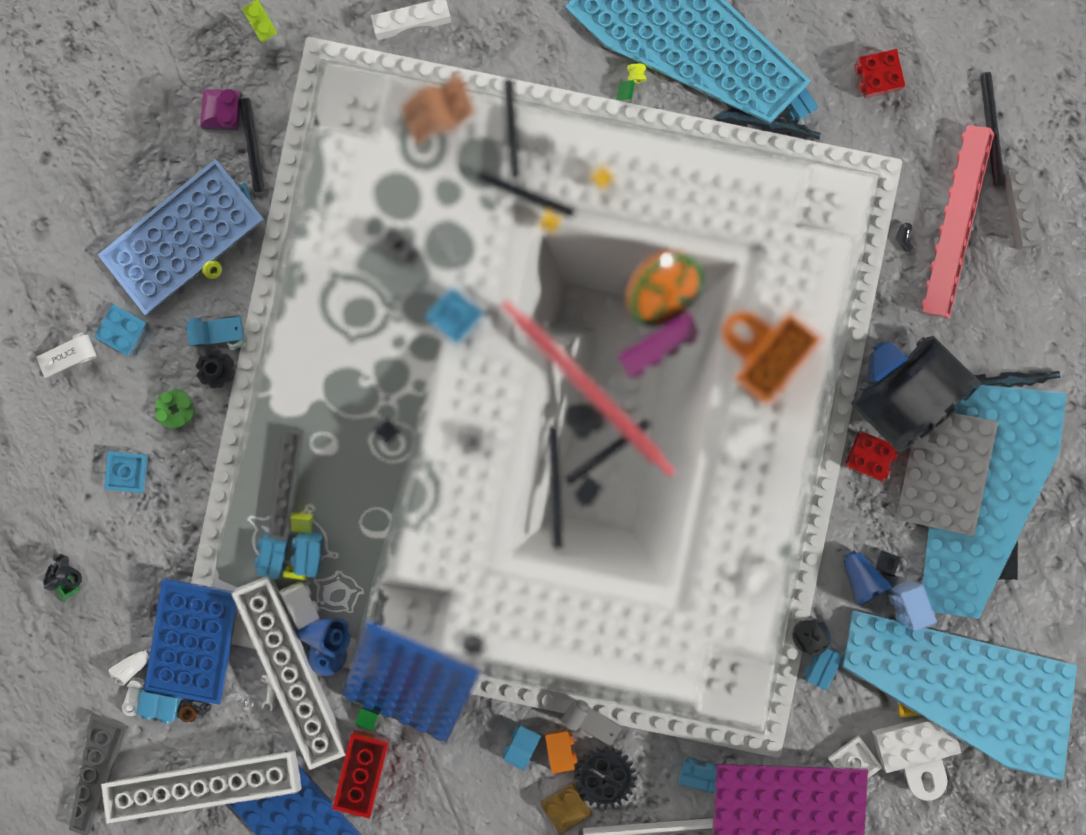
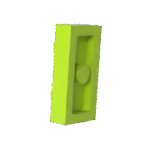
[241,0,278,43]

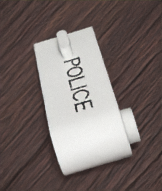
[36,333,97,378]

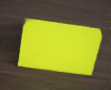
[291,512,313,534]
[283,566,306,581]

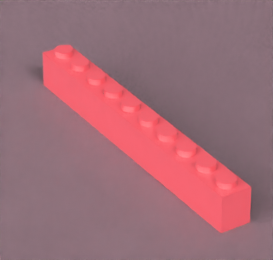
[921,125,994,319]

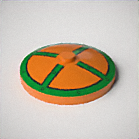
[627,250,703,327]

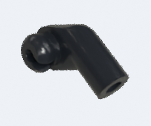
[896,223,914,252]

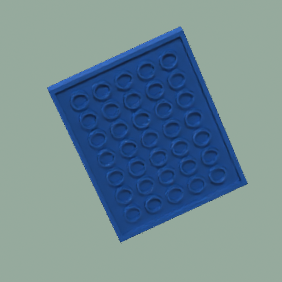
[342,620,481,742]

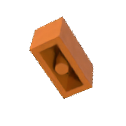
[545,728,577,774]

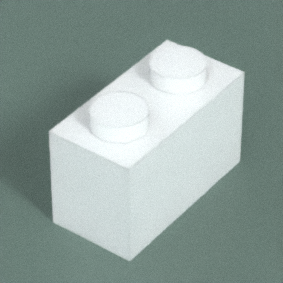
[278,581,320,629]

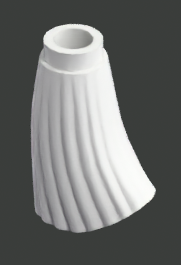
[109,649,150,686]

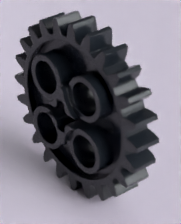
[574,745,637,810]

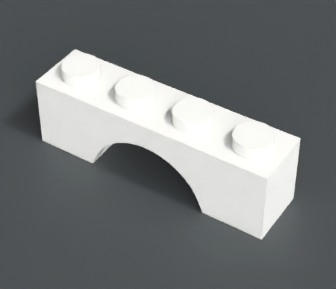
[371,0,451,40]

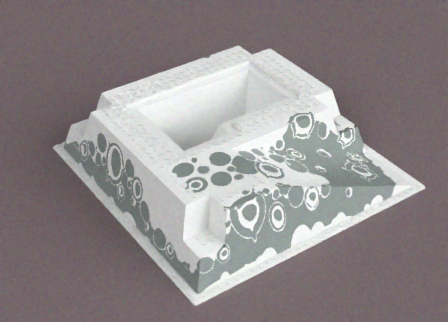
[191,37,902,758]

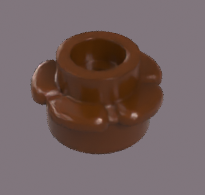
[179,704,197,723]

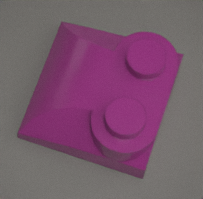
[200,89,242,131]

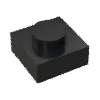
[373,417,402,446]
[875,551,901,575]

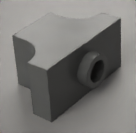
[379,225,424,270]

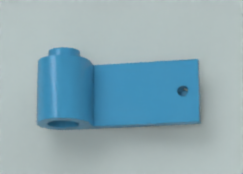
[186,317,244,346]

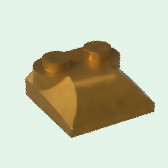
[540,782,593,835]

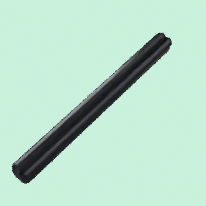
[980,72,1005,185]
[548,426,564,549]

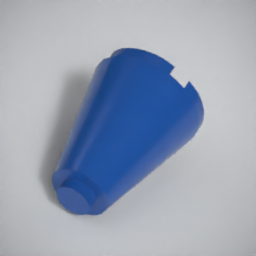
[843,550,892,606]
[297,617,351,657]

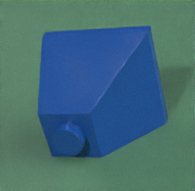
[866,341,908,383]

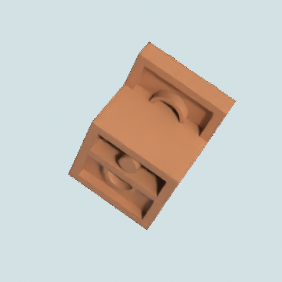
[400,74,476,144]

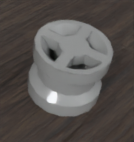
[531,134,552,158]

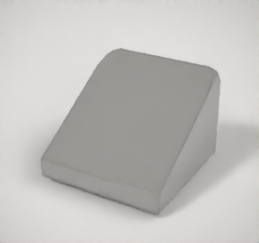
[460,424,486,454]

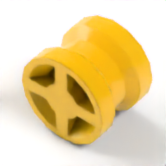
[589,164,615,191]
[538,209,563,236]

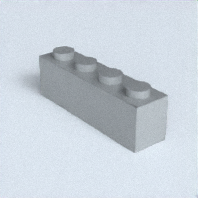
[1004,167,1042,249]

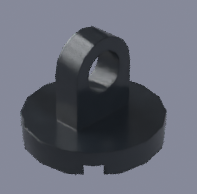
[43,553,82,591]
[792,617,831,656]

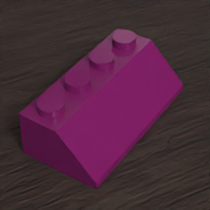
[616,312,700,379]

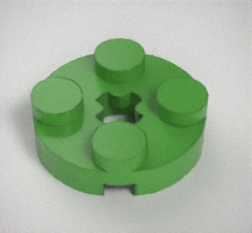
[155,390,195,428]

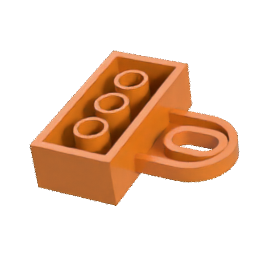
[722,311,822,406]

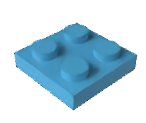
[425,286,485,346]
[94,304,148,356]
[104,451,148,493]

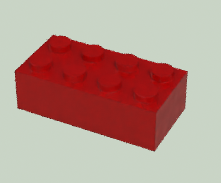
[332,729,391,819]

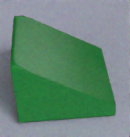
[616,80,635,103]
[54,574,80,602]
[355,706,380,731]

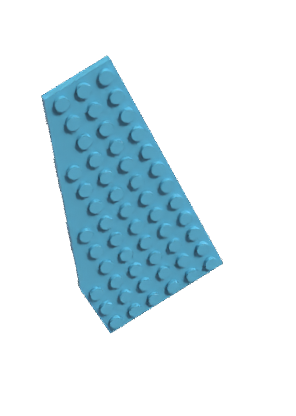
[565,0,811,124]
[922,385,1067,619]
[842,610,1077,781]

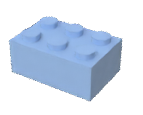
[887,580,937,631]

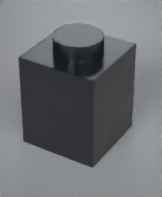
[573,475,604,508]

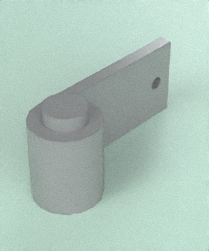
[561,700,623,746]

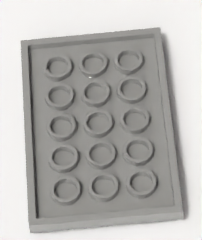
[896,413,999,536]

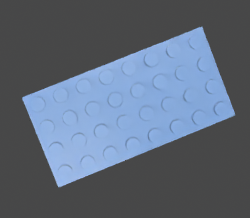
[98,159,265,315]

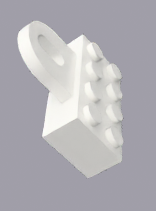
[871,717,961,801]

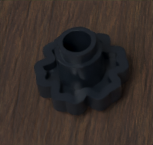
[196,350,235,389]
[564,402,606,440]

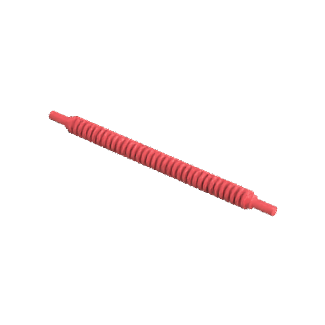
[501,300,675,476]

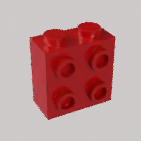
[854,49,905,99]
[844,431,898,482]

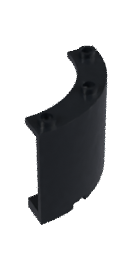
[850,336,982,453]

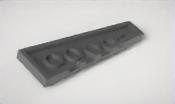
[69,713,129,835]

